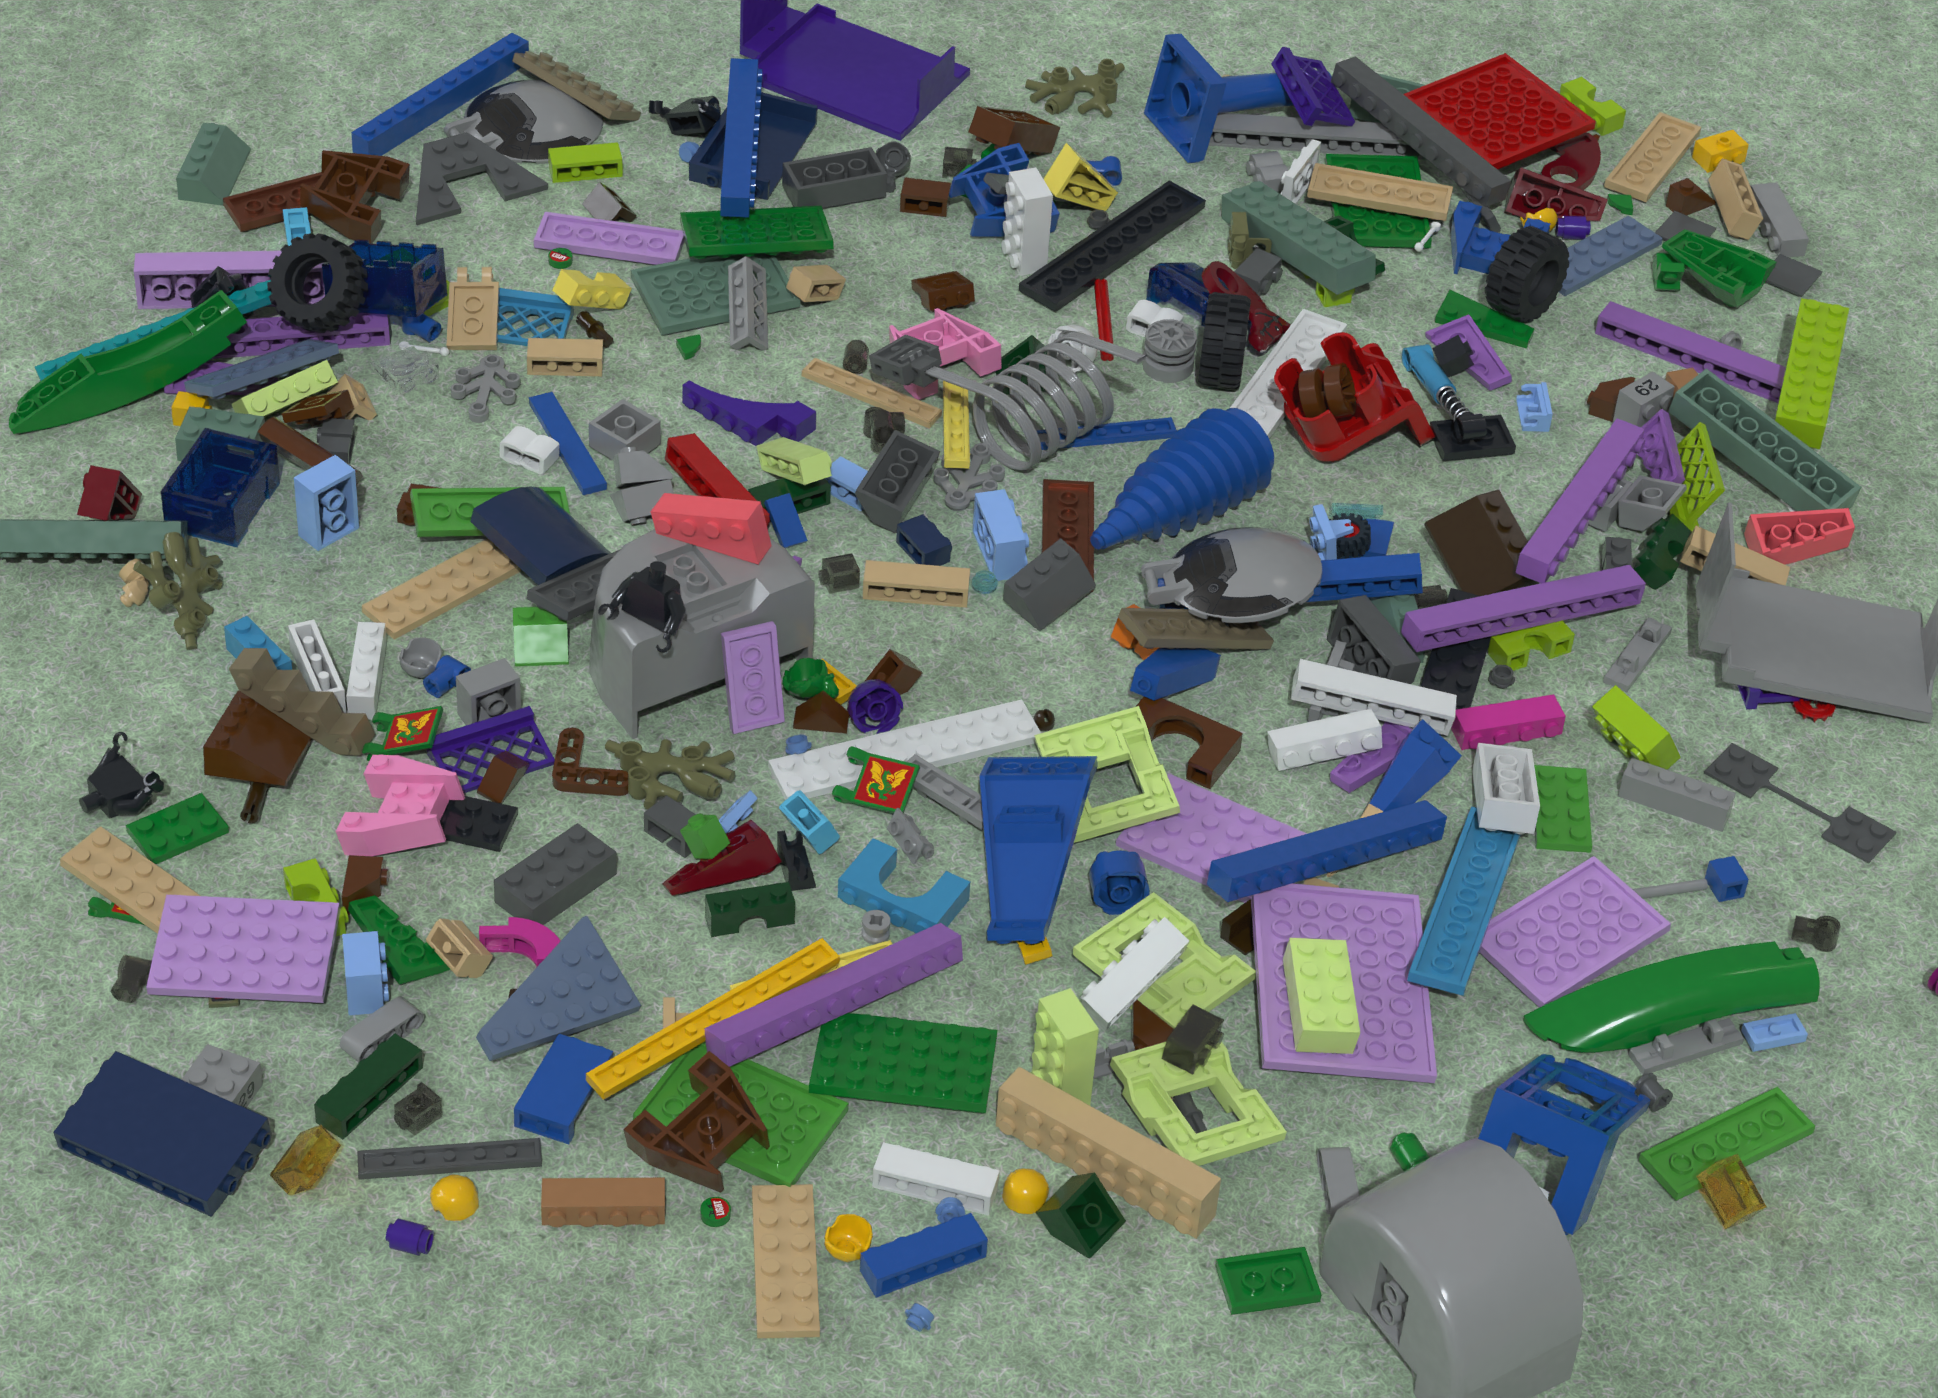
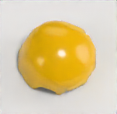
[1519,208,1558,232]
[1002,1168,1049,1214]
[430,1174,479,1221]
[824,1214,873,1263]

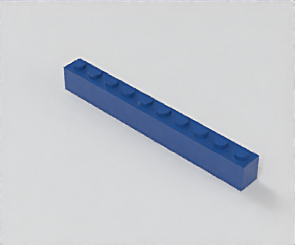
[351,33,529,156]
[720,58,763,217]
[1158,553,1423,609]
[1207,800,1447,902]

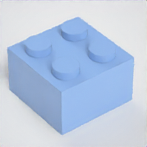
[342,931,389,1015]

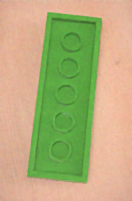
[410,487,570,537]
[1639,1087,1815,1201]

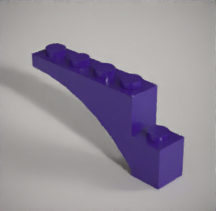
[682,380,816,446]

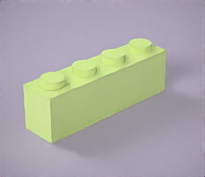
[231,360,338,417]
[756,437,832,485]

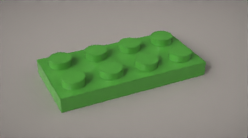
[1534,765,1592,853]

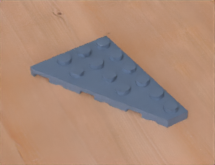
[476,916,642,1061]

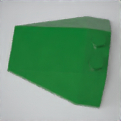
[1662,229,1777,308]

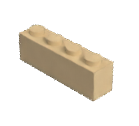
[1708,158,1763,240]
[1680,526,1790,586]
[863,560,970,608]

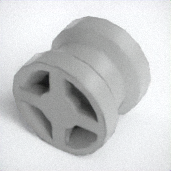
[862,910,891,945]

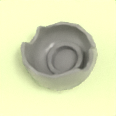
[399,637,442,678]

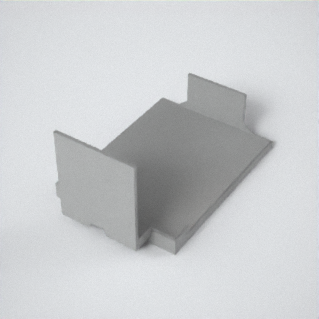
[1696,502,1938,723]

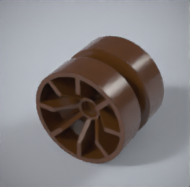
[1299,363,1356,418]

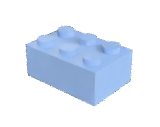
[294,455,359,551]
[972,489,1029,582]

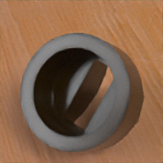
[1033,709,1055,731]

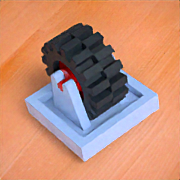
[1309,504,1371,560]

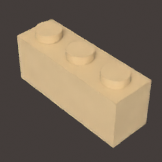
[527,338,603,376]

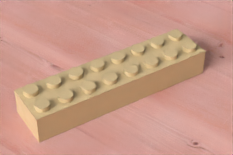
[996,1067,1221,1239]

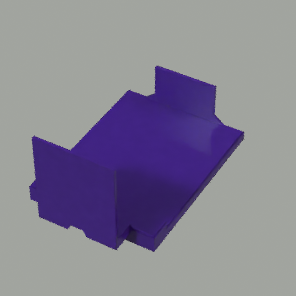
[740,0,970,141]

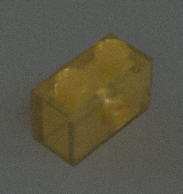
[270,1125,341,1195]
[1697,1154,1767,1229]

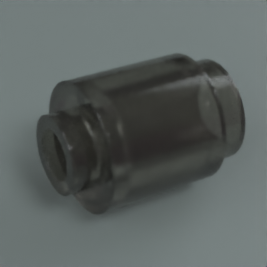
[843,340,869,374]
[1414,585,1448,609]

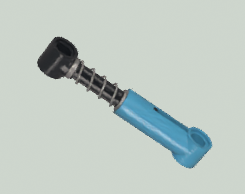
[1402,344,1487,442]

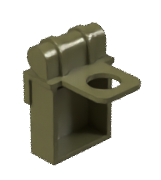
[1228,212,1272,269]

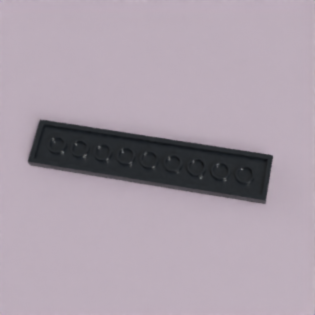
[1018,180,1206,312]

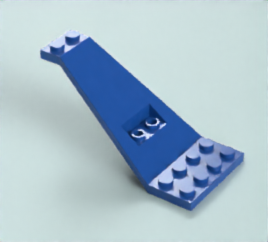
[979,756,1098,944]

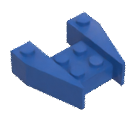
[949,143,1060,237]
[1450,201,1550,274]

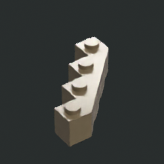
[229,648,375,756]

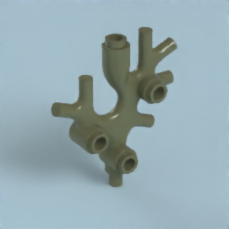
[1025,59,1125,118]
[133,532,222,650]
[605,739,735,810]

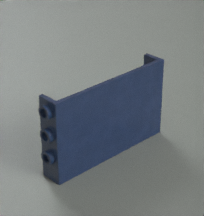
[689,92,818,200]
[53,1051,272,1217]

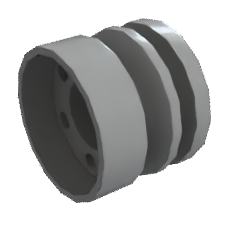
[1142,319,1197,383]

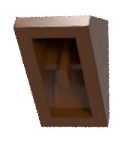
[793,690,849,734]
[477,751,530,804]

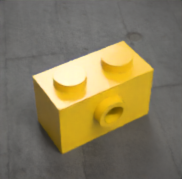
[1692,130,1749,173]

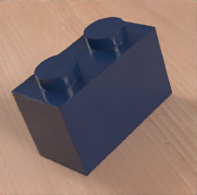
[896,514,952,566]

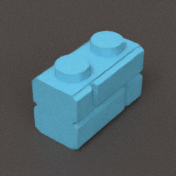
[779,790,840,854]

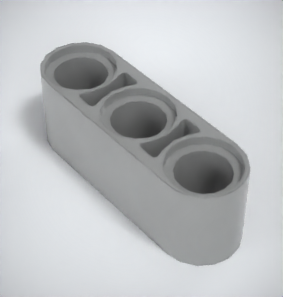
[340,996,424,1063]
[1317,1147,1360,1222]

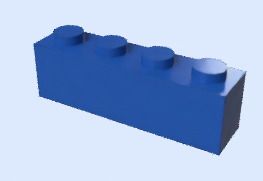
[860,1213,988,1298]

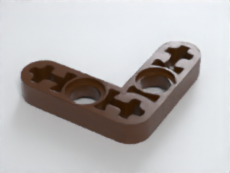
[552,727,628,796]

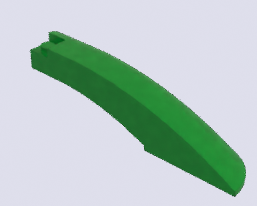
[9,290,247,434]
[1523,941,1820,1053]

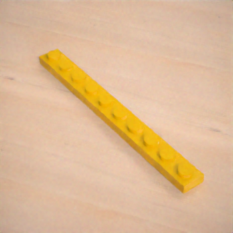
[586,938,840,1100]

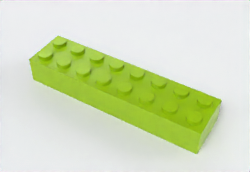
[1775,298,1849,449]

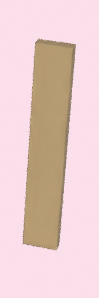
[802,358,942,429]

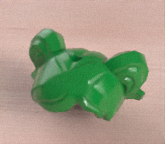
[782,658,839,699]

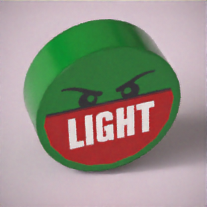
[548,248,573,269]
[700,1197,731,1227]

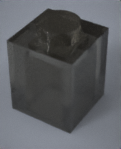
[818,553,860,594]

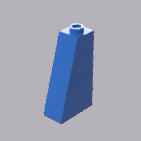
[1130,648,1221,700]

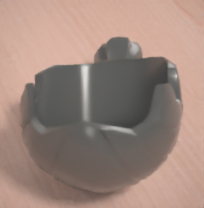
[875,141,911,193]

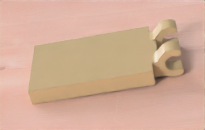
[446,267,500,350]

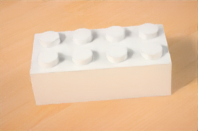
[1001,167,1053,276]
[1472,743,1540,834]
[1080,917,1190,1032]

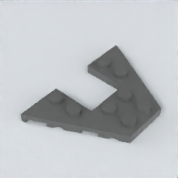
[416,132,548,225]

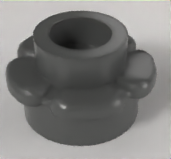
[1087,210,1110,229]
[1489,665,1515,688]

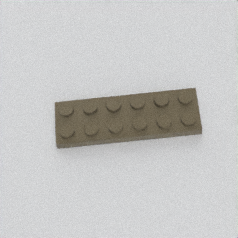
[512,51,641,121]
[1118,608,1274,650]

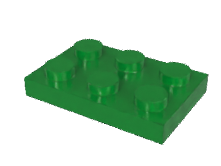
[126,793,229,864]
[1215,1247,1322,1315]

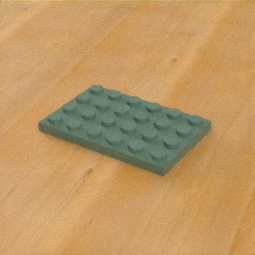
[631,253,800,335]

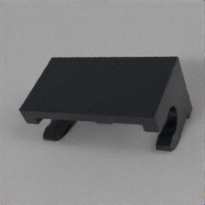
[777,830,816,891]

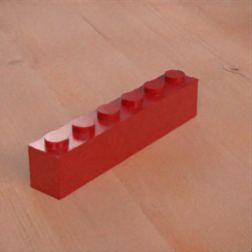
[665,433,770,526]

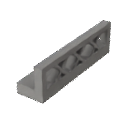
[728,256,768,350]

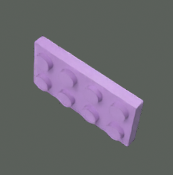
[721,621,785,734]

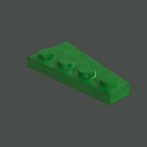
[1435,290,1534,349]
[348,895,450,985]

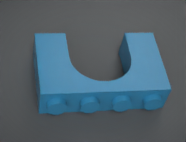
[838,838,971,934]

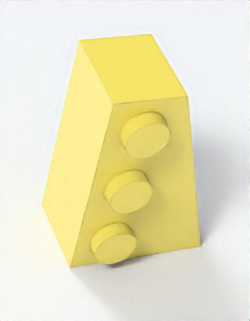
[1044,143,1118,211]

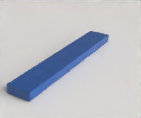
[529,392,607,495]
[1036,417,1177,450]

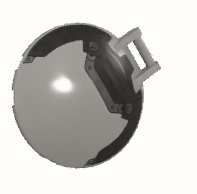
[444,80,603,164]
[1141,527,1322,623]

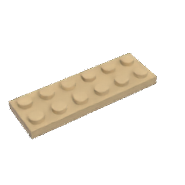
[1604,112,1701,202]
[1307,163,1453,221]
[362,538,521,640]
[60,826,200,934]
[752,1184,820,1338]

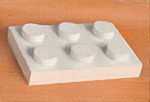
[1281,139,1321,204]

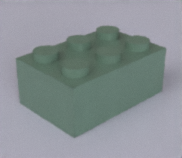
[175,406,265,471]

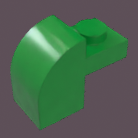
[1653,253,1684,291]

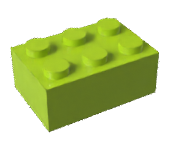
[1592,685,1681,770]

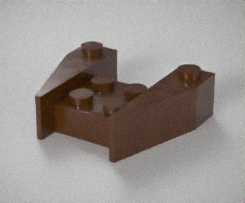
[300,150,410,246]
[623,1051,770,1193]

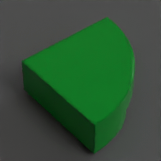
[1607,194,1633,215]
[676,334,701,360]

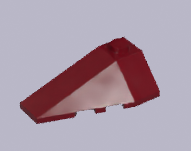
[1505,167,1608,221]
[662,820,781,896]

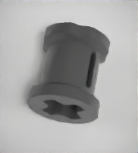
[1635,1073,1673,1112]

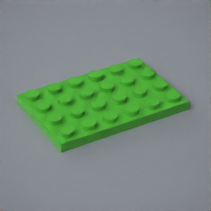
[633,1041,849,1187]

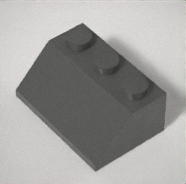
[1003,538,1096,631]

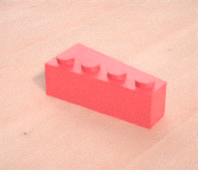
[650,493,772,565]
[1744,508,1855,565]

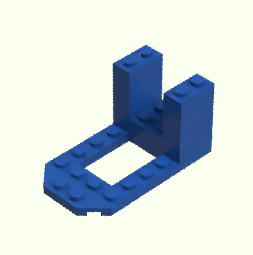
[1478,1054,1651,1235]

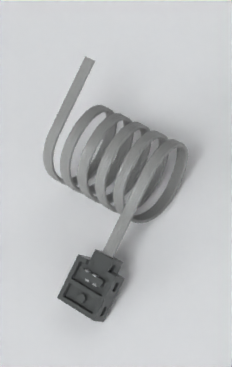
[869,332,1147,470]

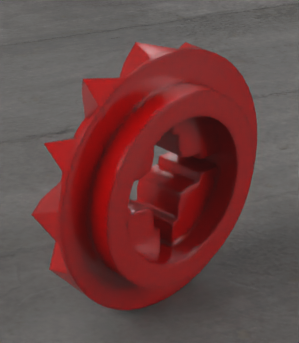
[1792,698,1836,723]

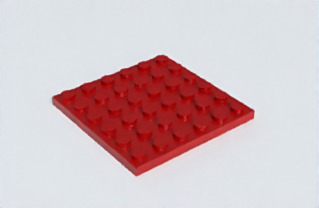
[1403,53,1596,170]

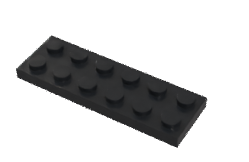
[1421,588,1491,710]

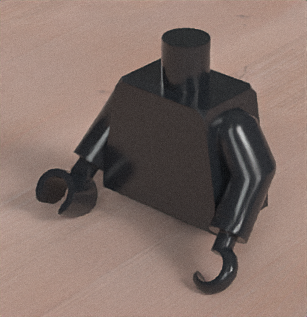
[649,96,721,135]
[190,266,253,317]
[598,561,686,653]
[79,732,164,818]

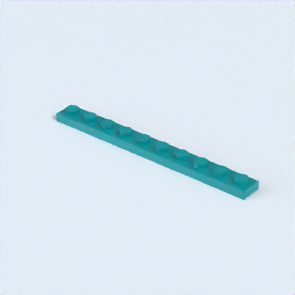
[35,280,272,381]

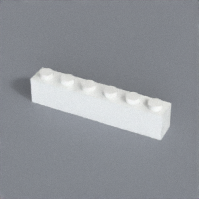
[1291,659,1457,736]

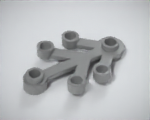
[451,354,520,423]
[934,443,1005,511]

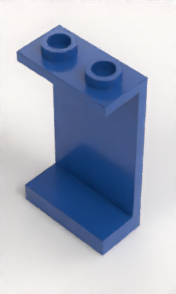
[514,1034,613,1144]

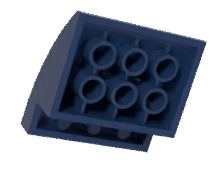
[470,486,611,585]

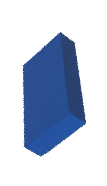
[764,493,808,549]

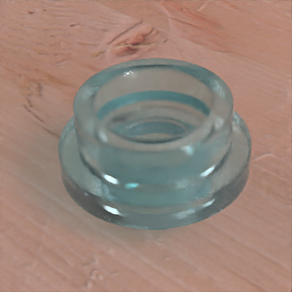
[972,570,998,594]

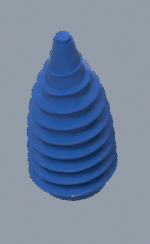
[1090,408,1274,550]

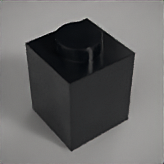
[1432,335,1474,377]

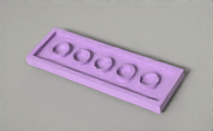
[534,212,685,265]

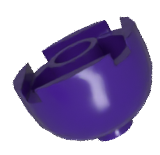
[847,679,903,734]

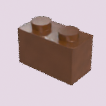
[900,177,951,217]

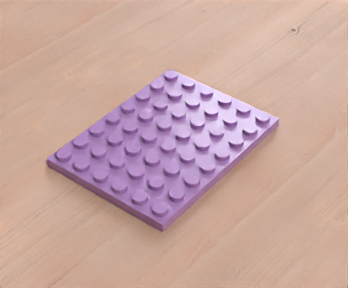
[1251,883,1437,1083]

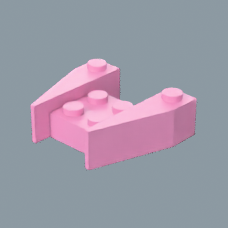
[889,308,1001,400]
[336,755,465,856]

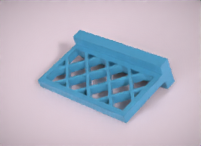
[497,288,574,346]

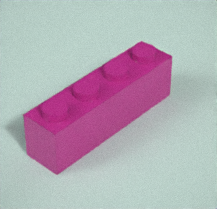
[1451,694,1566,750]

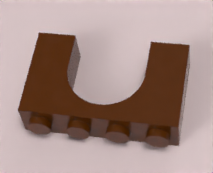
[1135,697,1243,789]

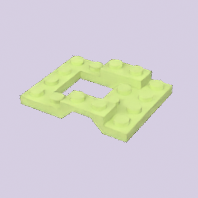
[1034,706,1180,843]
[1073,892,1256,1033]
[1110,1029,1287,1166]

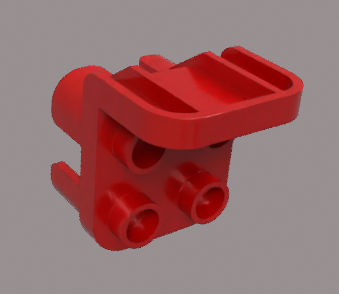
[1274,332,1435,462]

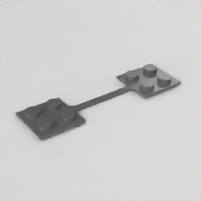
[1655,211,1823,297]
[1704,743,1896,864]

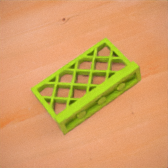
[1669,422,1725,531]

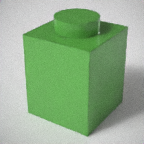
[680,813,730,859]

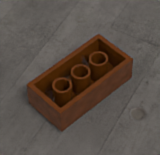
[968,106,1060,155]

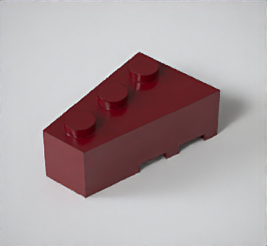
[77,465,142,521]

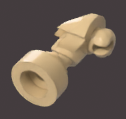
[119,558,149,607]

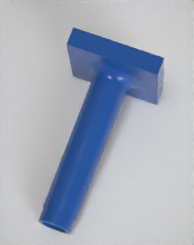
[1144,34,1332,163]

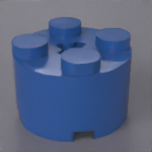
[1089,850,1150,915]

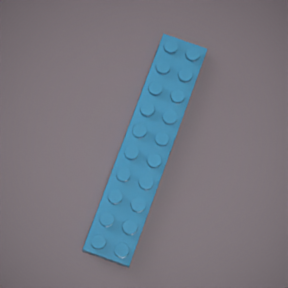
[1407,806,1521,996]

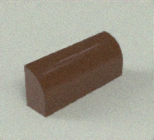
[258,417,363,486]

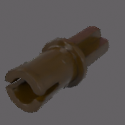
[576,311,613,348]

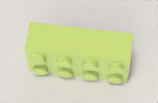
[1283,938,1360,1054]
[1030,988,1099,1105]

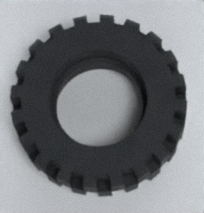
[1485,226,1570,323]
[267,233,368,333]
[1198,292,1251,389]

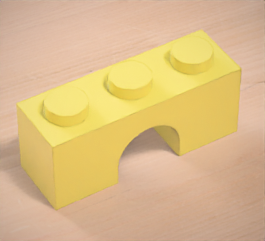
[552,269,632,309]

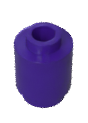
[1556,216,1591,240]
[385,1218,434,1256]

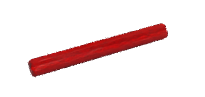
[1094,278,1114,361]

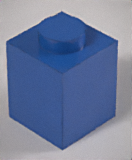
[1705,856,1749,902]

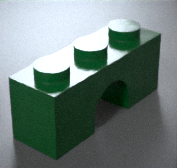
[1633,514,1692,590]
[705,882,795,937]

